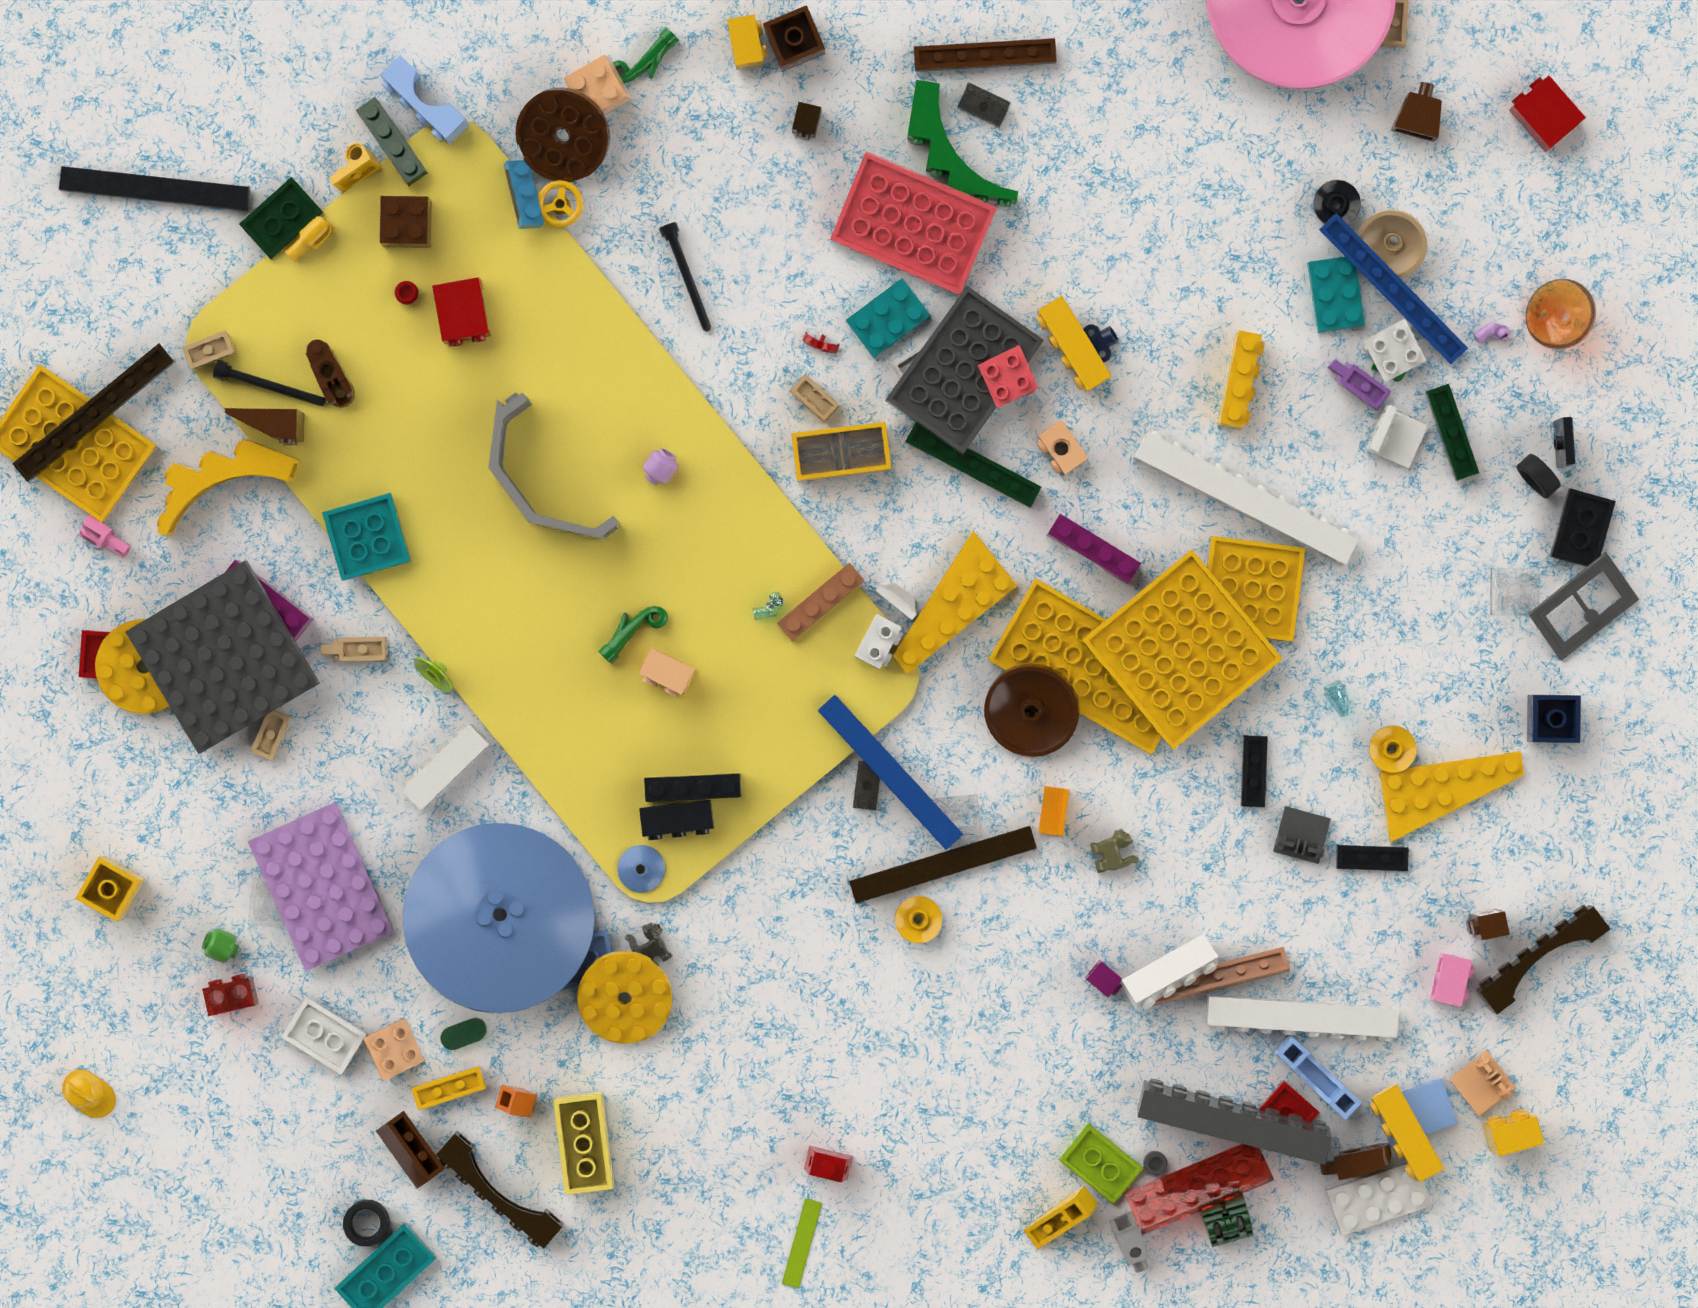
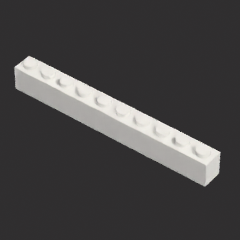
[1133,431,1359,566]

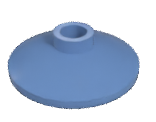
[618,845,665,892]

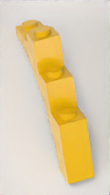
[157,439,300,536]

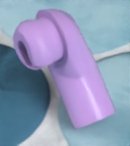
[1473,322,1511,344]

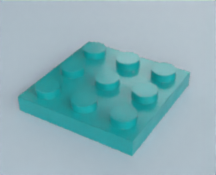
[322,493,411,581]

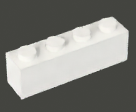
[401,724,491,811]
[1122,934,1219,1011]

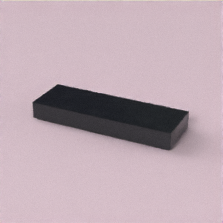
[1240,735,1268,807]
[1336,845,1409,871]

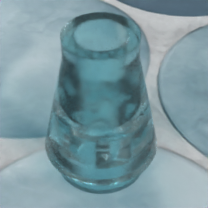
[1324,680,1353,717]

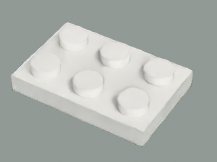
[281,996,367,1075]

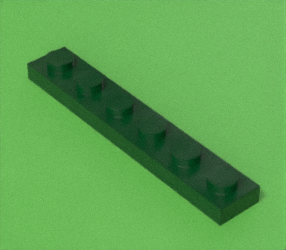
[905,422,1041,508]

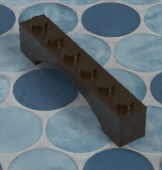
[1476,905,1611,1015]
[436,1131,564,1249]

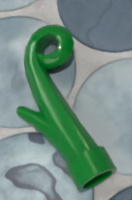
[613,27,679,83]
[598,606,668,664]

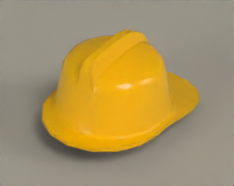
[62,1070,116,1118]

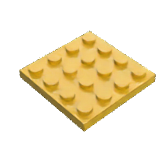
[1207,536,1306,642]

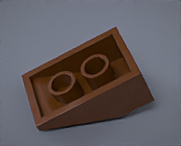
[225,408,304,446]

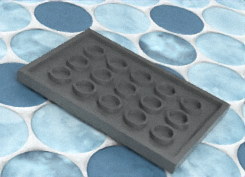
[885,286,1044,455]

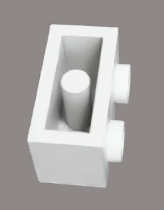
[855,614,903,669]

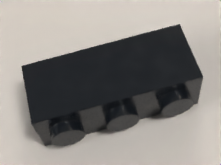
[639,800,714,840]

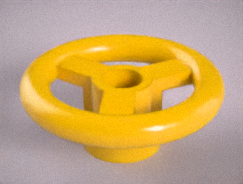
[538,180,584,228]

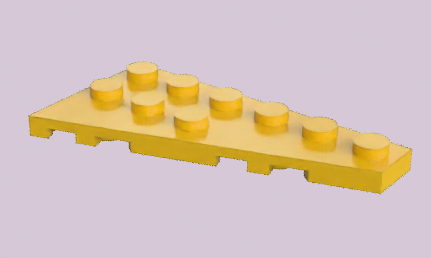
[892,531,1017,674]
[1379,751,1524,842]

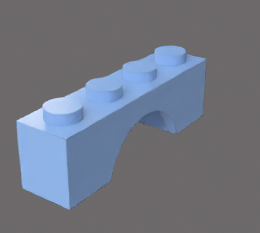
[380,55,469,145]
[1273,1035,1362,1120]

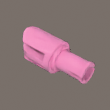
[78,515,131,558]

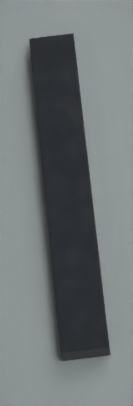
[59,166,250,211]

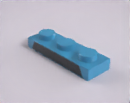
[504,160,544,229]

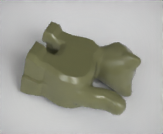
[1090,828,1139,873]

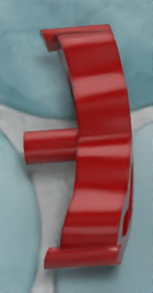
[802,332,840,353]

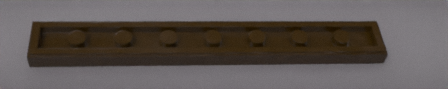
[12,343,175,482]
[849,826,1037,904]

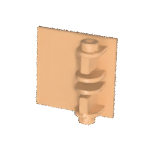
[363,1018,425,1081]
[1449,1050,1516,1117]

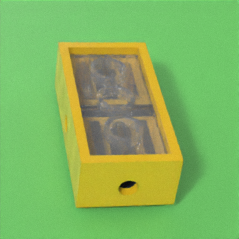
[791,422,891,482]

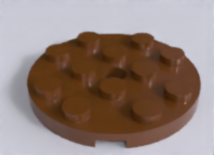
[515,88,610,182]

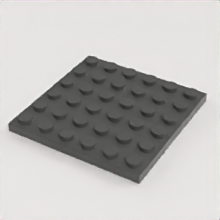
[125,560,320,754]

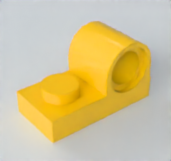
[329,142,382,193]

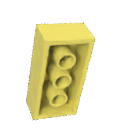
[553,1091,614,1195]

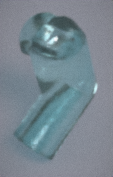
[753,592,784,620]

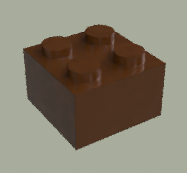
[763,5,825,72]
[380,196,432,248]

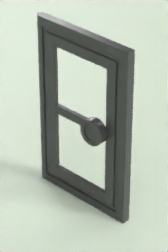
[1528,552,1639,661]

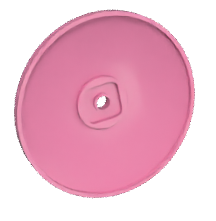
[1206,0,1396,90]

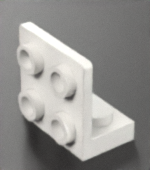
[1365,404,1428,468]

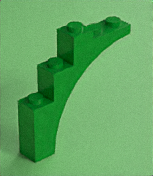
[907,80,1018,207]

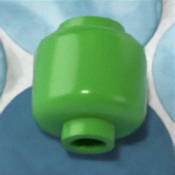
[201,928,239,963]

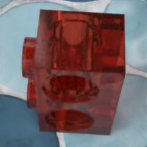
[202,973,259,1016]

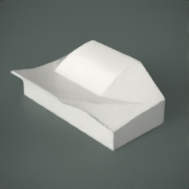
[875,583,917,621]

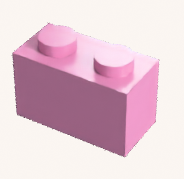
[1430,953,1474,1007]

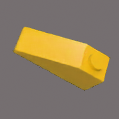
[1023,1186,1099,1249]

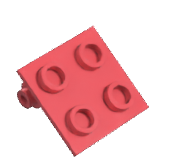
[978,345,1039,408]

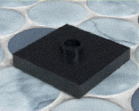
[1553,417,1576,468]

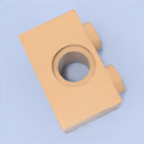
[1036,419,1088,476]

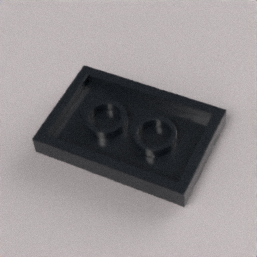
[1549,488,1616,567]

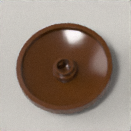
[984,663,1080,757]

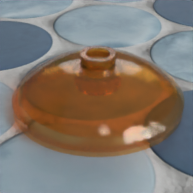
[1526,279,1596,350]

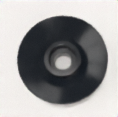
[1313,180,1361,224]

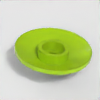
[414,657,453,692]

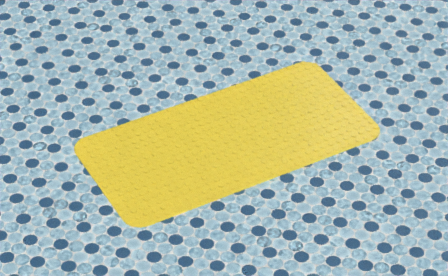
[186,121,919,903]

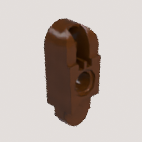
[306,339,355,408]
[1320,1143,1392,1180]

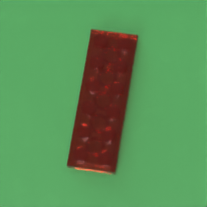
[1124,1144,1274,1235]

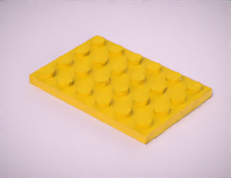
[0,364,158,523]

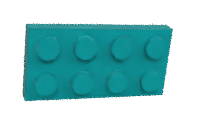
[334,1223,437,1308]

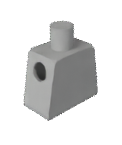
[1109,1211,1150,1273]

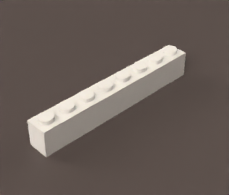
[1205,995,1399,1041]

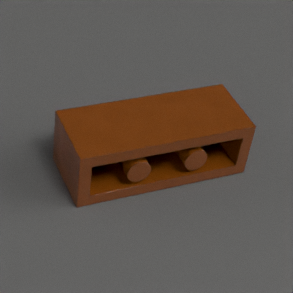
[376,1111,445,1189]

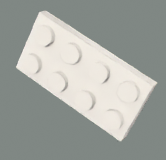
[1326,1163,1432,1236]

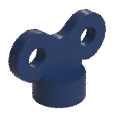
[1083,324,1119,363]

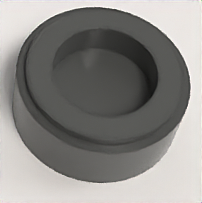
[1143,1151,1167,1175]

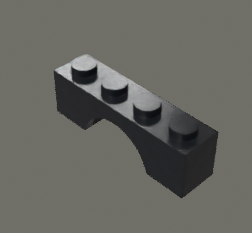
[644,773,742,802]

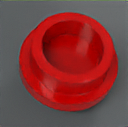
[395,281,419,305]

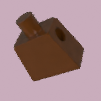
[1391,82,1442,142]

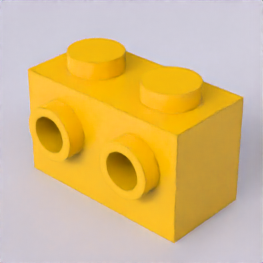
[727,14,767,70]

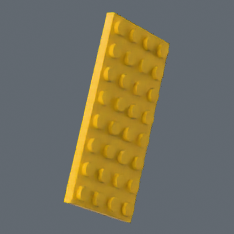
[988,578,1162,755]

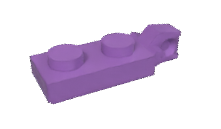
[1327,359,1391,411]

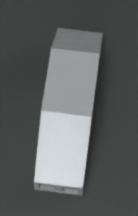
[489,392,622,540]

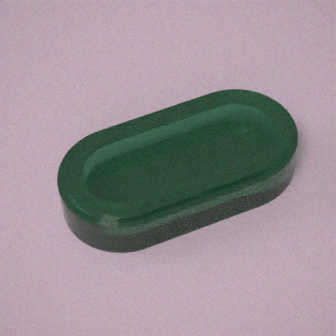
[440,1017,487,1050]

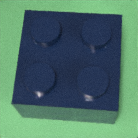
[1527,695,1581,743]

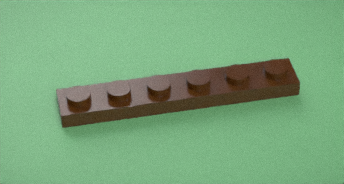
[914,38,1057,72]

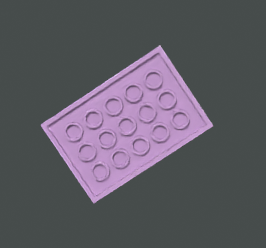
[248,802,394,971]

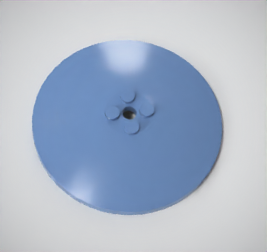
[403,823,594,1013]

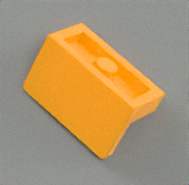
[1038,786,1070,837]

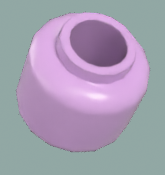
[643,448,678,485]

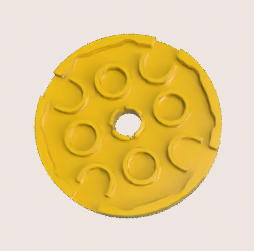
[95,619,169,714]
[577,951,673,1044]

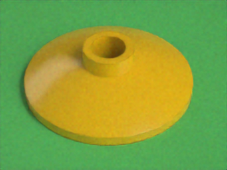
[1369,725,1417,773]
[895,896,942,943]

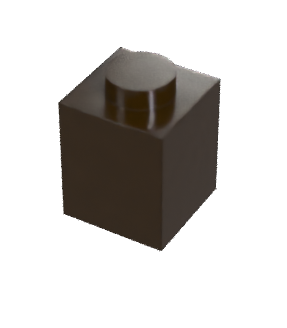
[792,101,822,140]

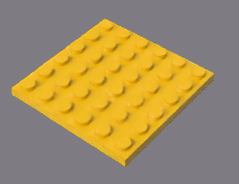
[1082,549,1283,750]

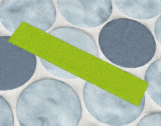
[782,1198,822,1288]

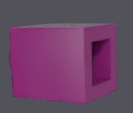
[1084,960,1122,997]

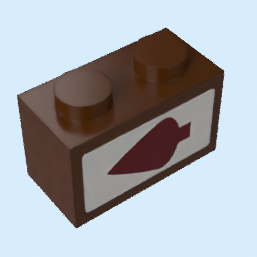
[1466,909,1510,940]

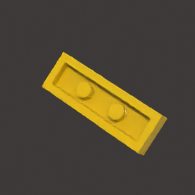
[411,1065,487,1111]

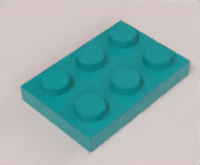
[1307,257,1365,333]
[846,278,931,358]

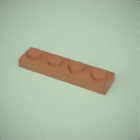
[777,562,865,641]

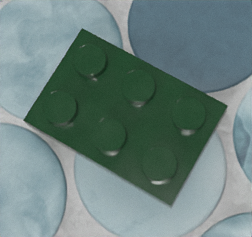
[239,177,324,259]

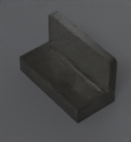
[957,82,1011,128]
[853,760,880,810]

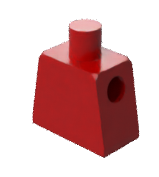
[804,1145,853,1183]

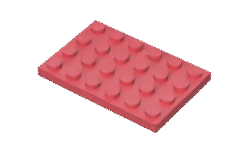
[830,151,997,295]

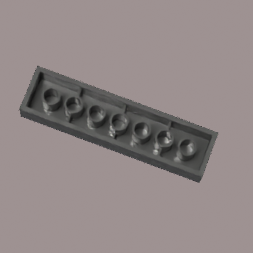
[1137,1078,1332,1165]

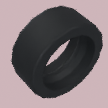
[1517,454,1561,498]
[343,1199,390,1247]

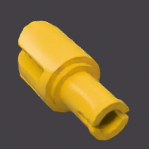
[285,216,334,262]

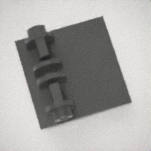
[1273,806,1331,864]

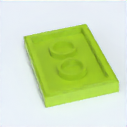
[1058,1123,1144,1205]

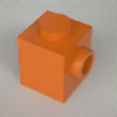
[495,1085,537,1118]

